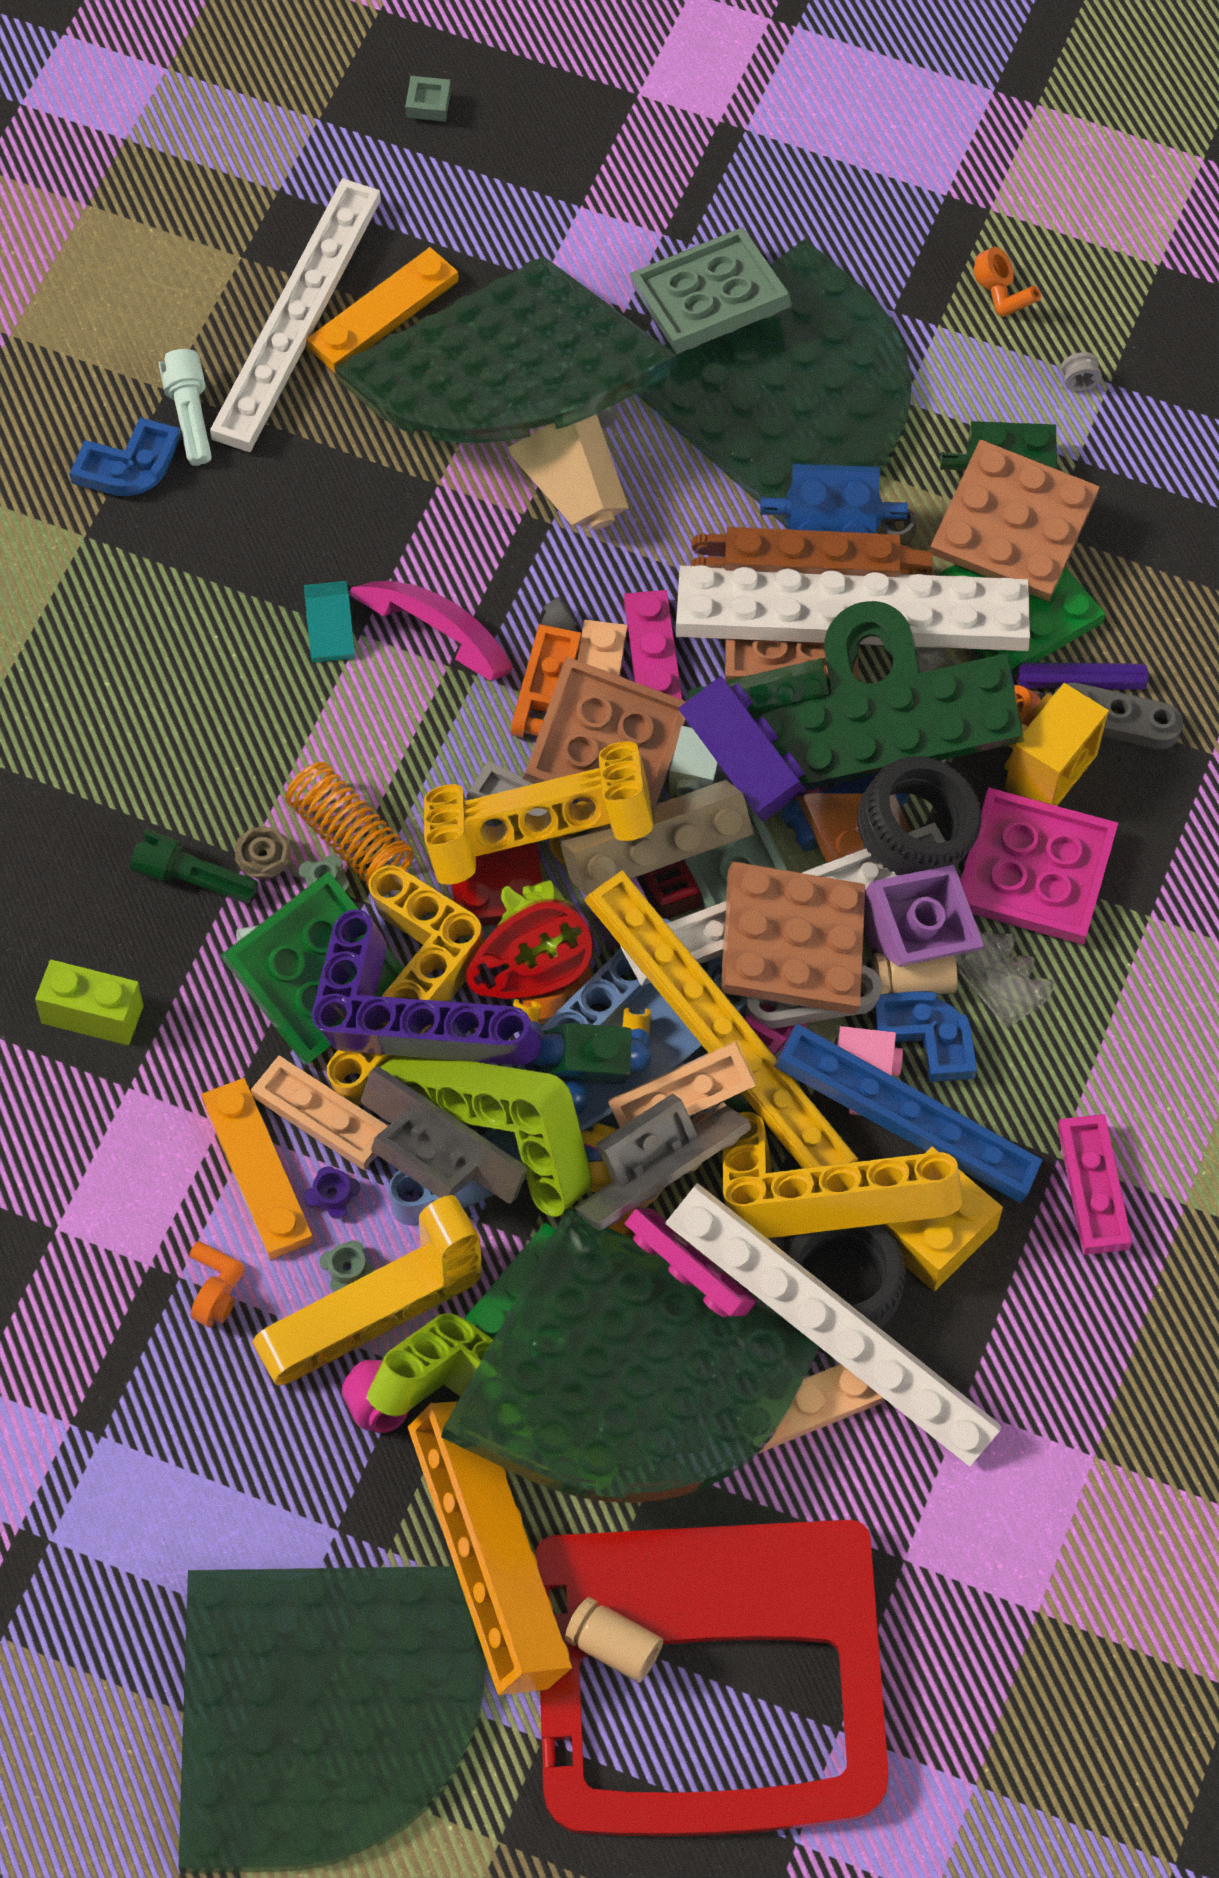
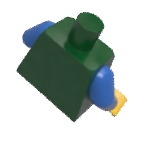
[513,999,651,1085]

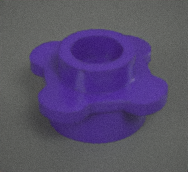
[304,1166,360,1219]

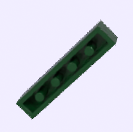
[688,658,830,713]

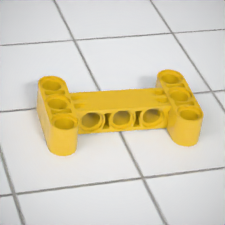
[424,741,654,885]

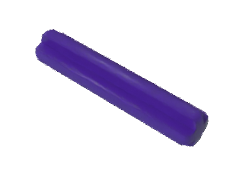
[1018,662,1149,689]

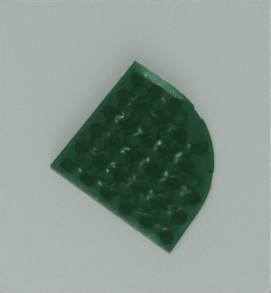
[625,239,912,530]
[334,256,679,443]
[441,1208,820,1503]
[178,1566,486,1873]

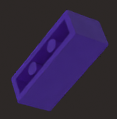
[678,676,806,822]

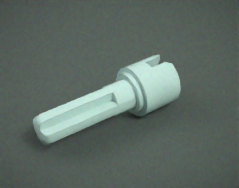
[158,349,212,466]

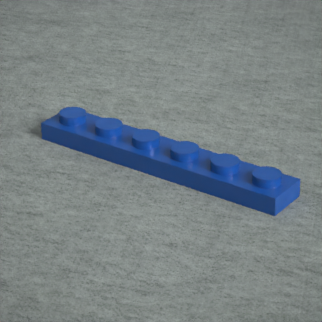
[774,1023,1042,1203]

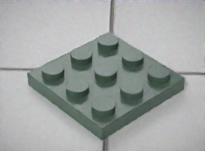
[629,227,792,354]

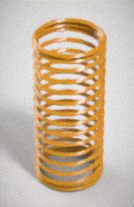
[285,762,414,887]

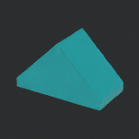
[304,581,355,663]

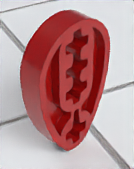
[466,899,594,999]

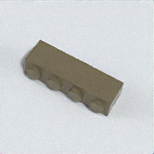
[559,780,754,895]

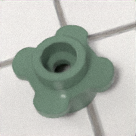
[299,855,349,892]
[320,1241,375,1292]

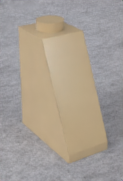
[508,412,629,530]

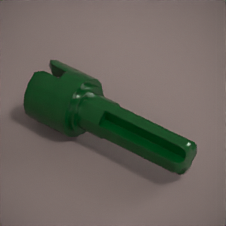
[130,829,258,904]

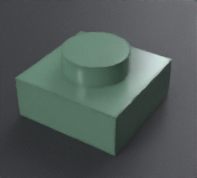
[405,76,451,122]

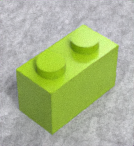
[35,959,143,1046]

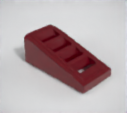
[638,860,702,919]

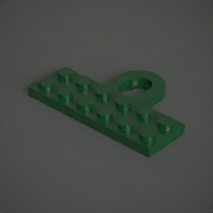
[750,601,1025,791]

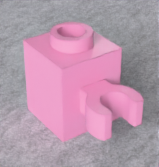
[837,1026,903,1116]

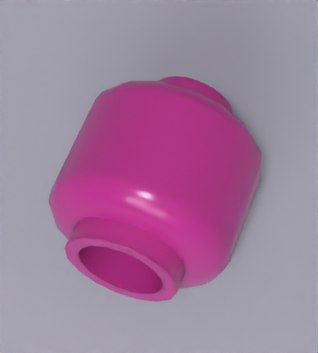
[342,1360,409,1433]

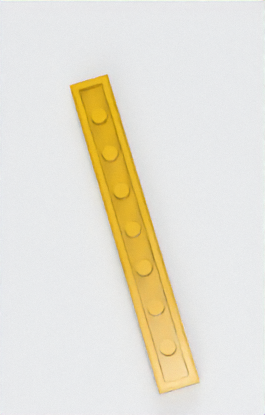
[584,870,858,1169]

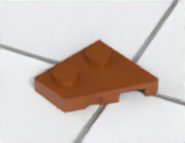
[796,794,911,863]

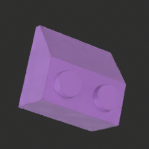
[864,865,984,967]

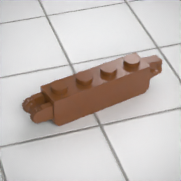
[690,527,932,577]

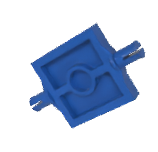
[760,464,908,533]

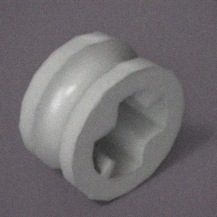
[1061,352,1102,392]

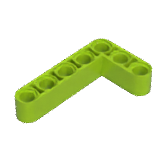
[367,1055,592,1217]
[367,1314,630,1491]

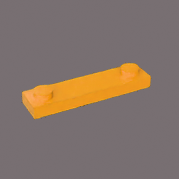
[306,247,458,373]
[201,1078,314,1260]

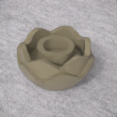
[235,826,291,880]

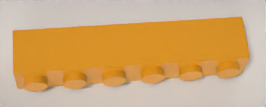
[408,1400,572,1695]

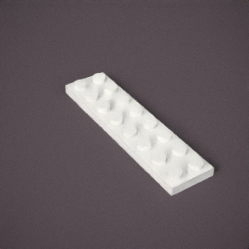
[676,565,1030,651]

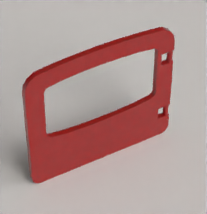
[535,1520,889,1836]

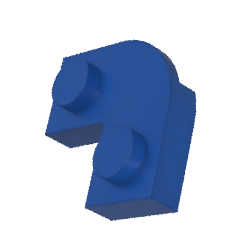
[69,417,181,496]
[873,991,977,1082]

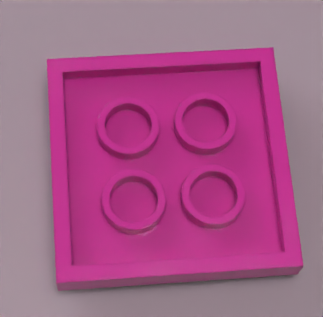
[960,787,1118,945]

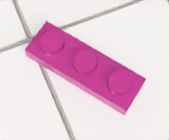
[624,590,682,700]
[1057,1114,1132,1255]
[624,1209,758,1317]

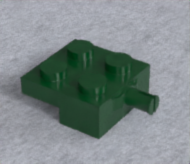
[940,421,1057,470]

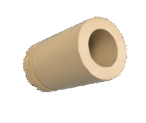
[872,953,957,995]
[564,1597,663,1683]

